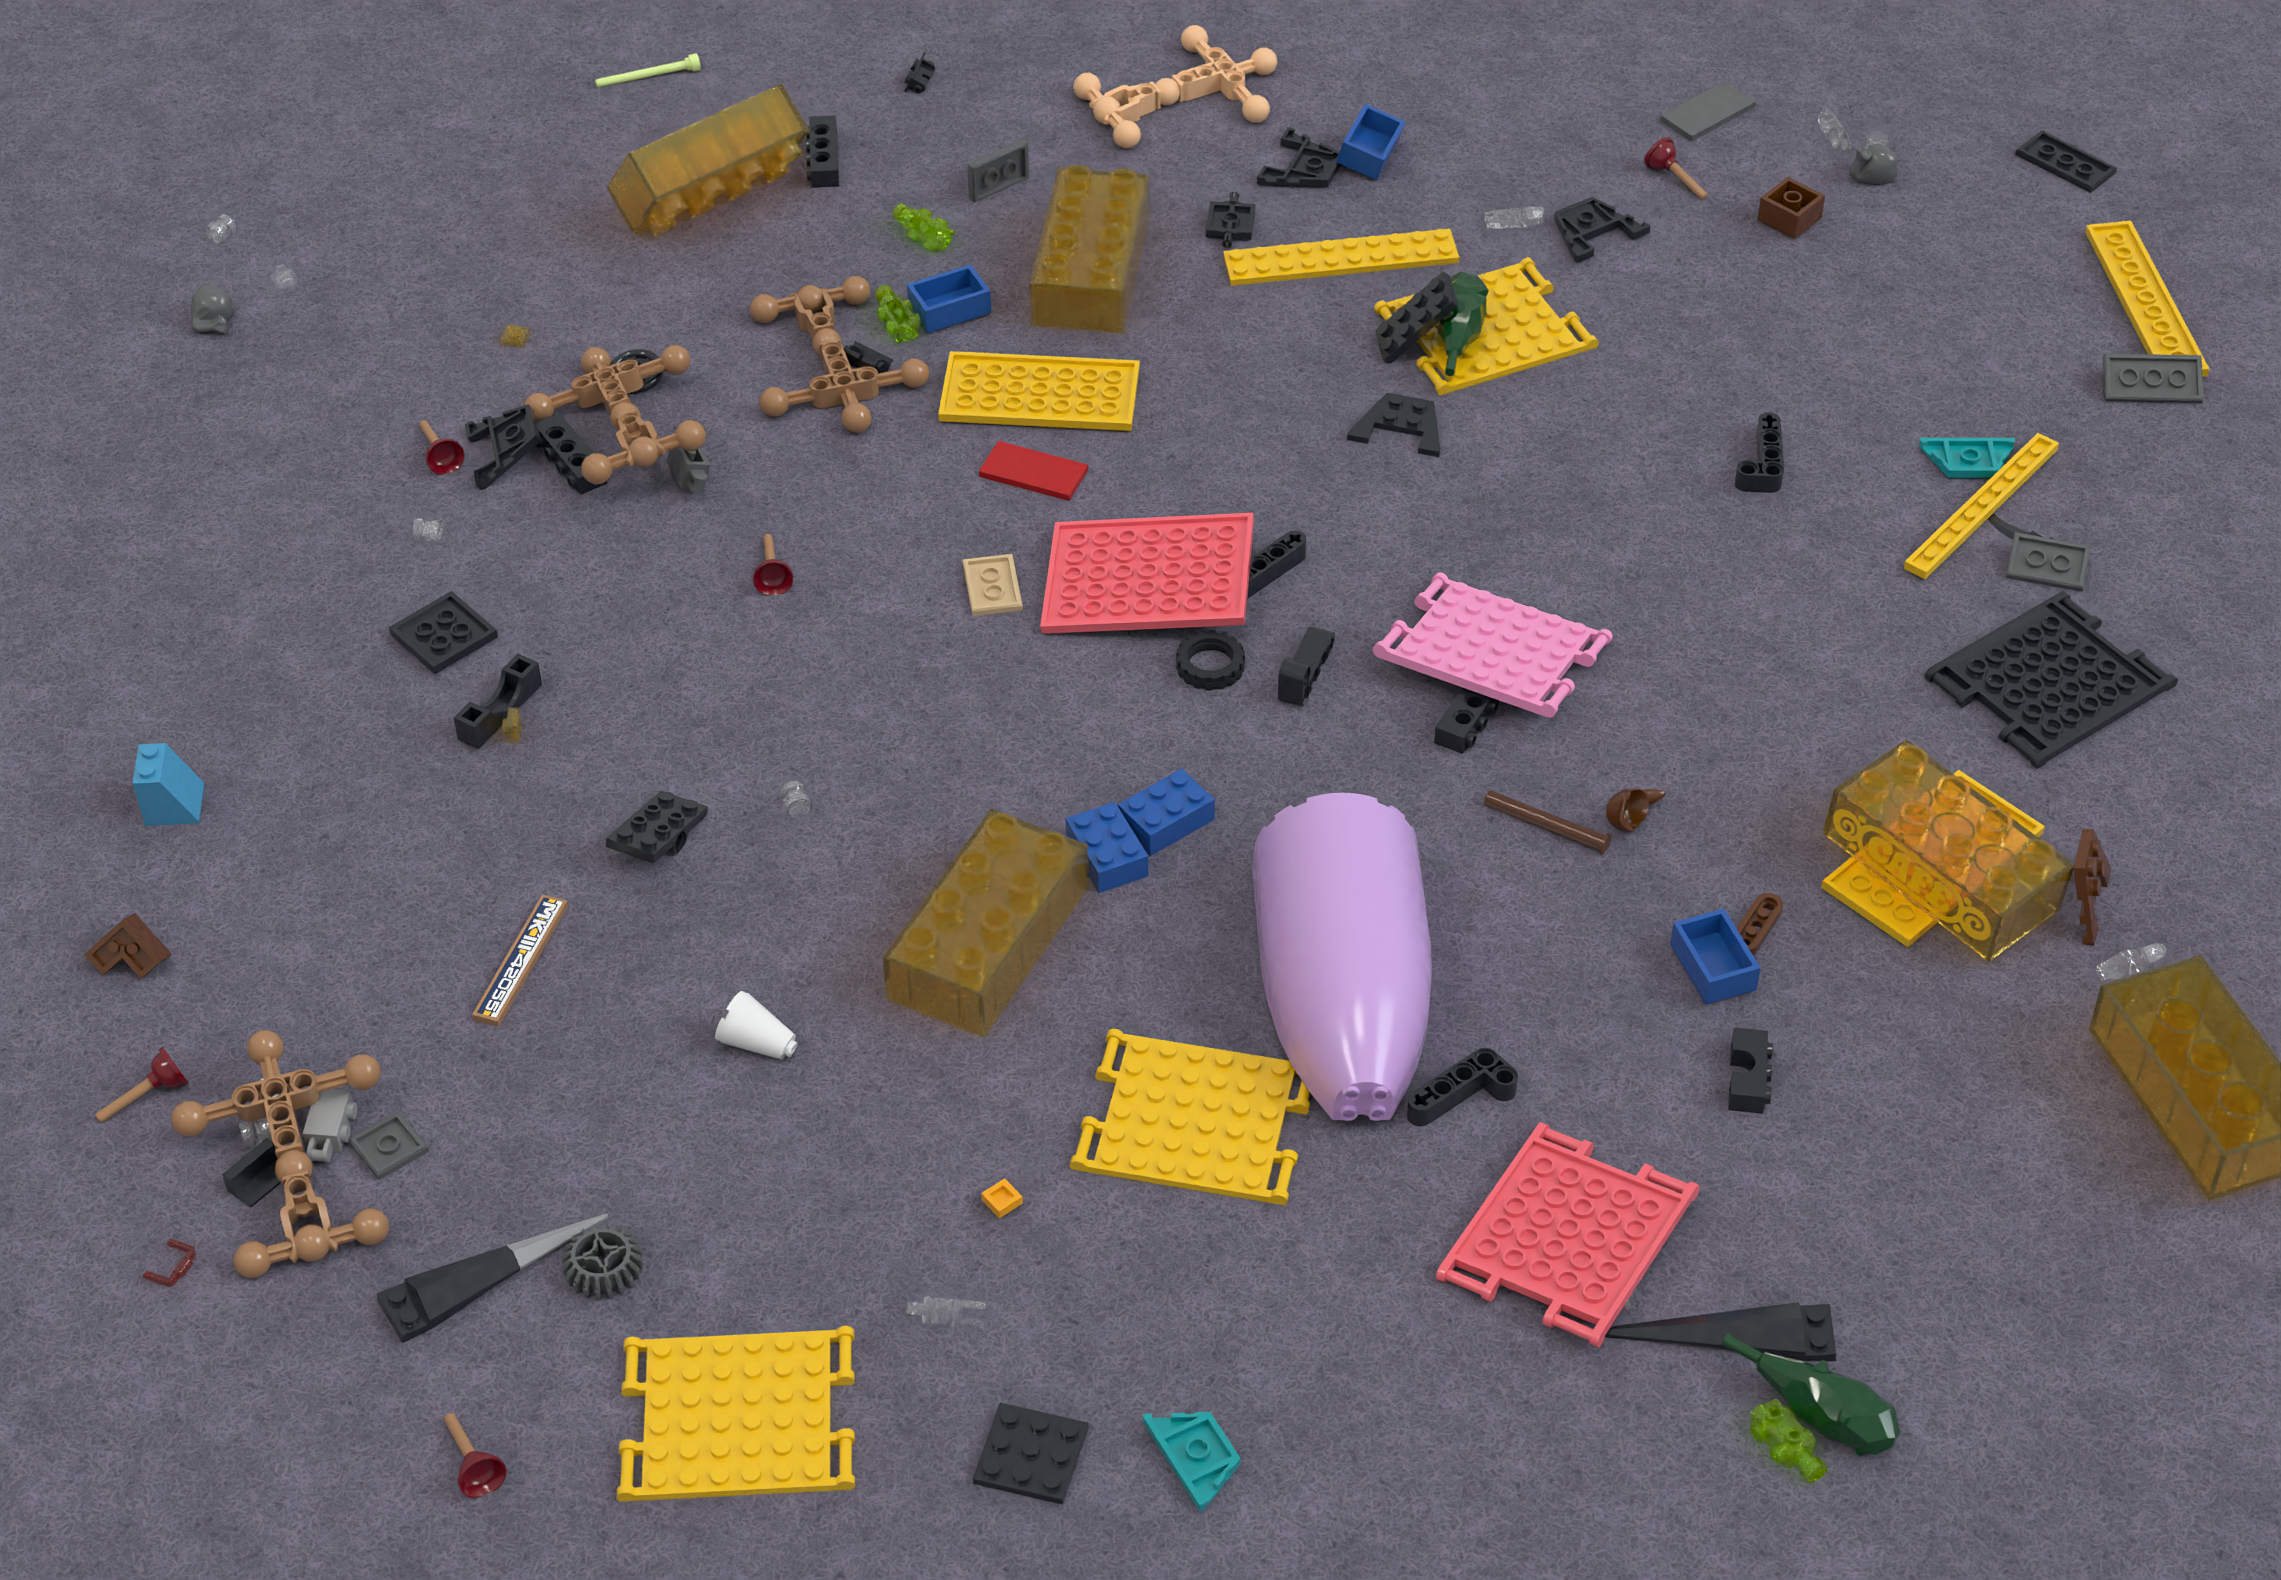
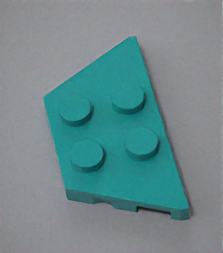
[1919,438,2015,478]
[1142,1412,1240,1512]

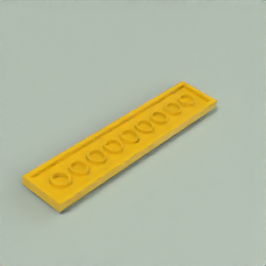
[2085,221,2209,377]
[1223,229,1459,286]

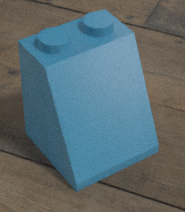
[132,743,204,826]

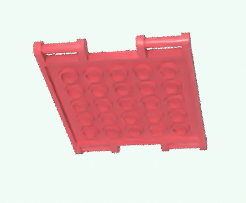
[1436,1122,1700,1348]

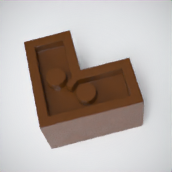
[84,913,172,978]

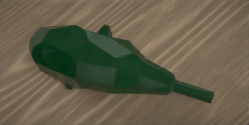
[1435,272,1489,376]
[1722,1334,1901,1456]

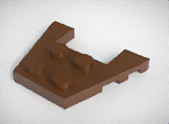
[2074,829,2111,946]

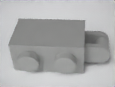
[302,1089,357,1163]

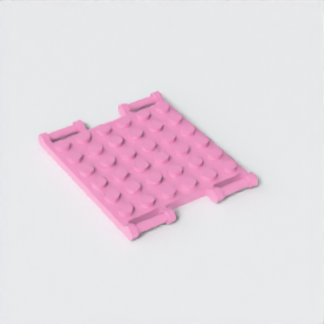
[1373,572,1613,718]

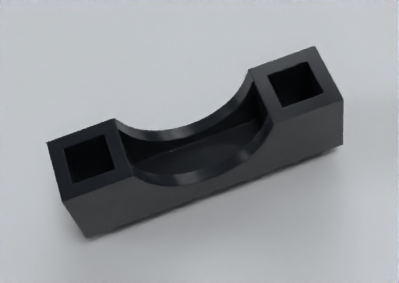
[454,653,542,749]

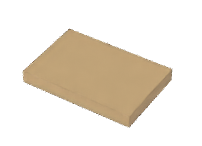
[962,554,1023,616]

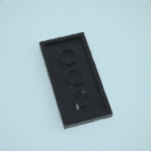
[2015,130,2117,193]

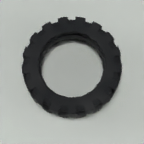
[1176,630,1245,691]

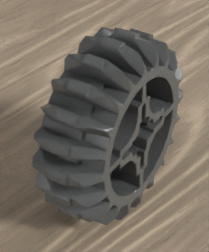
[562,1223,643,1300]

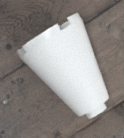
[715,991,798,1060]

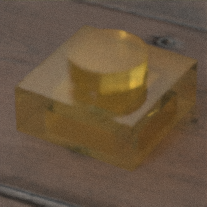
[500,324,531,348]
[502,708,522,743]

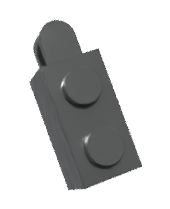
[666,447,710,494]

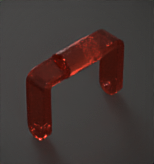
[143,1239,196,1287]

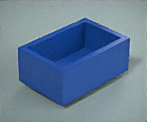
[1336,104,1406,180]
[907,264,991,333]
[1118,768,1215,856]
[1065,802,1149,893]
[1670,908,1761,1004]

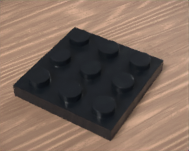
[389,591,498,674]
[973,1403,1089,1505]

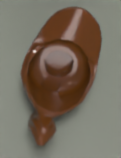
[1606,788,1666,832]

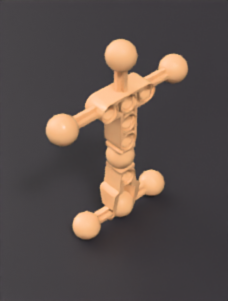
[1073,25,1278,149]

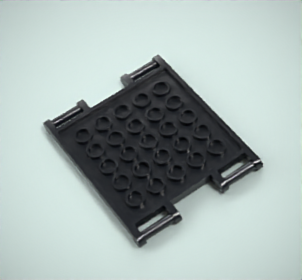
[1924,591,2178,769]

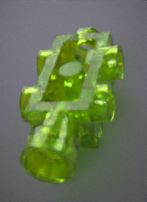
[892,203,955,251]
[875,285,921,343]
[1750,1398,1828,1484]

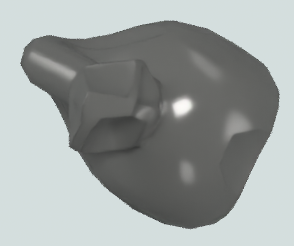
[1849,144,1897,185]
[191,284,234,335]

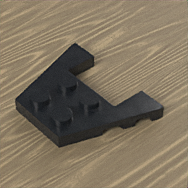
[1257,127,1341,187]
[1554,197,1650,263]
[1347,393,1440,457]
[465,404,541,490]

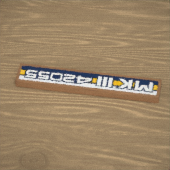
[472,894,568,1027]

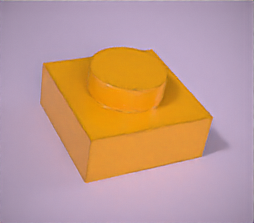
[981,1178,1023,1219]

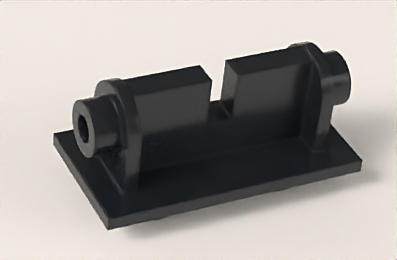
[904,52,935,94]
[843,341,893,374]

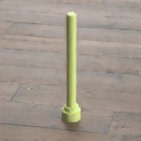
[595,53,701,88]

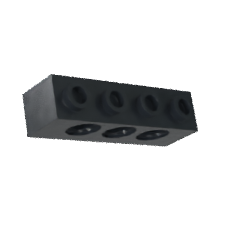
[805,115,839,188]
[536,413,607,495]
[1434,688,1500,754]

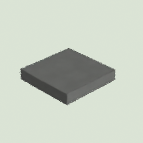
[348,1111,429,1180]

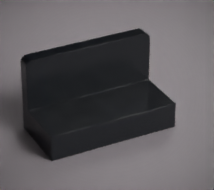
[222,1138,281,1207]

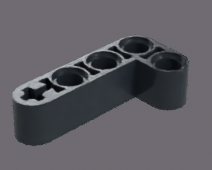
[1735,412,1784,493]
[1247,531,1306,598]
[1278,626,1335,706]
[1407,1048,1518,1127]

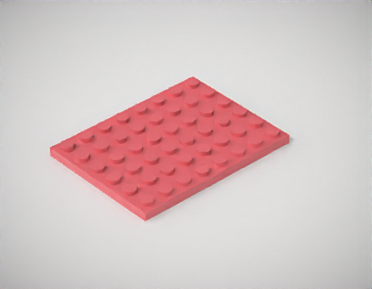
[1040,513,1254,634]

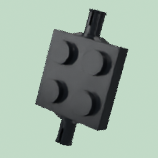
[1206,192,1256,248]

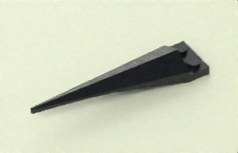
[1605,1302,1836,1361]

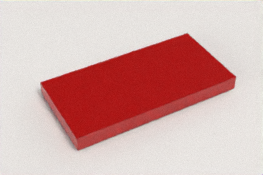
[979,441,1088,501]

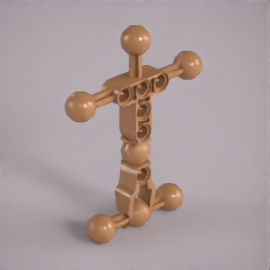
[750,276,930,433]
[524,345,706,484]
[171,1030,389,1279]

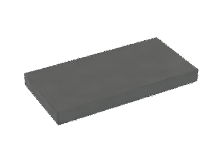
[1660,81,1756,142]
[2103,353,2203,403]

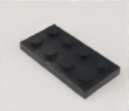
[1375,271,1458,364]

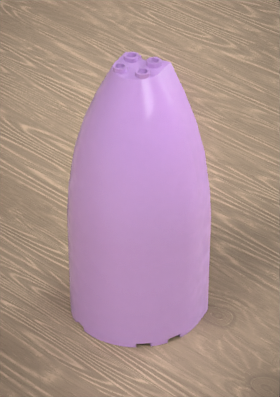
[1252,793,1432,1121]

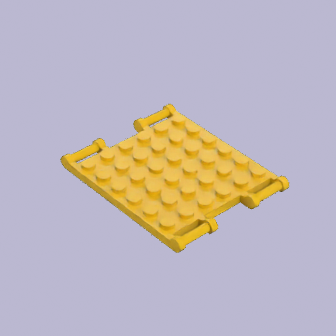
[1374,257,1599,395]
[1069,1029,1310,1205]
[616,1326,855,1502]

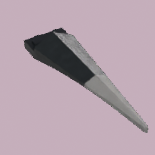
[377,1214,608,1343]

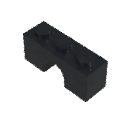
[1728,1027,1773,1114]

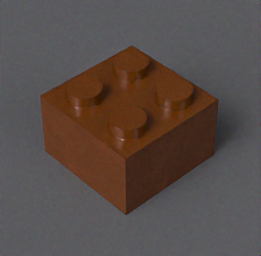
[1757,177,1825,239]

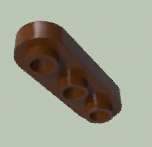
[1736,893,1783,955]

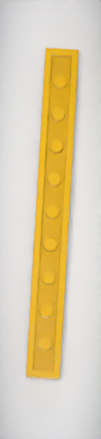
[1904,433,2059,579]

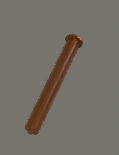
[1484,791,1611,855]

